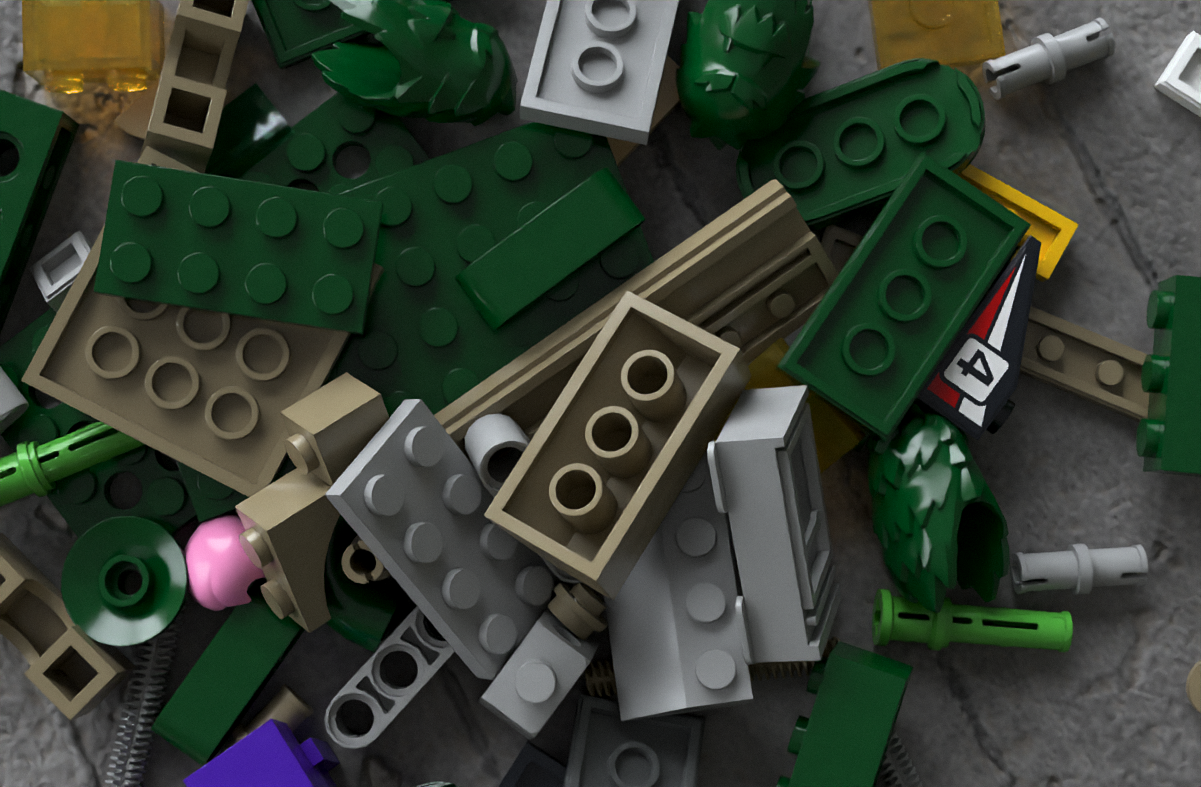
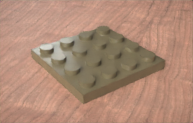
[21,146,384,497]

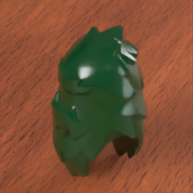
[312,0,518,126]
[675,0,821,150]
[866,401,1010,613]

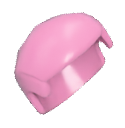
[184,513,265,611]

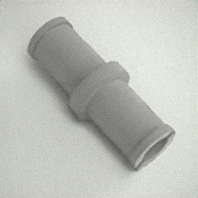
[982,17,1115,100]
[1010,544,1148,595]

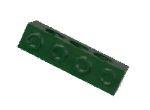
[0,89,80,334]

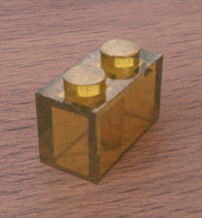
[22,0,165,94]

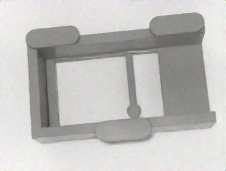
[707,385,842,665]

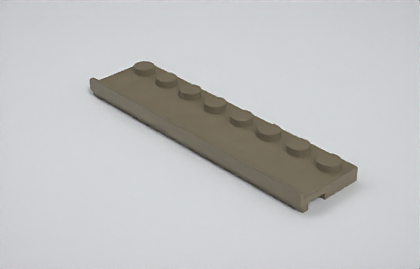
[434,179,839,465]

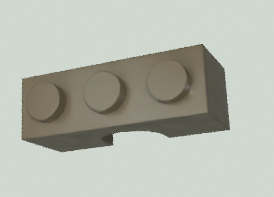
[140,0,249,173]
[0,533,135,720]

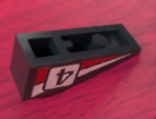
[917,235,1041,440]

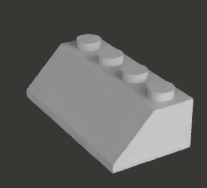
[604,438,753,722]

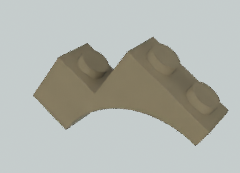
[235,372,389,633]

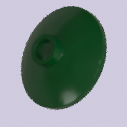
[61,516,189,647]

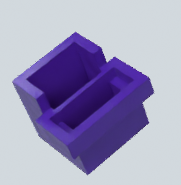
[183,719,340,787]

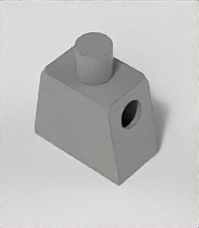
[478,607,601,740]

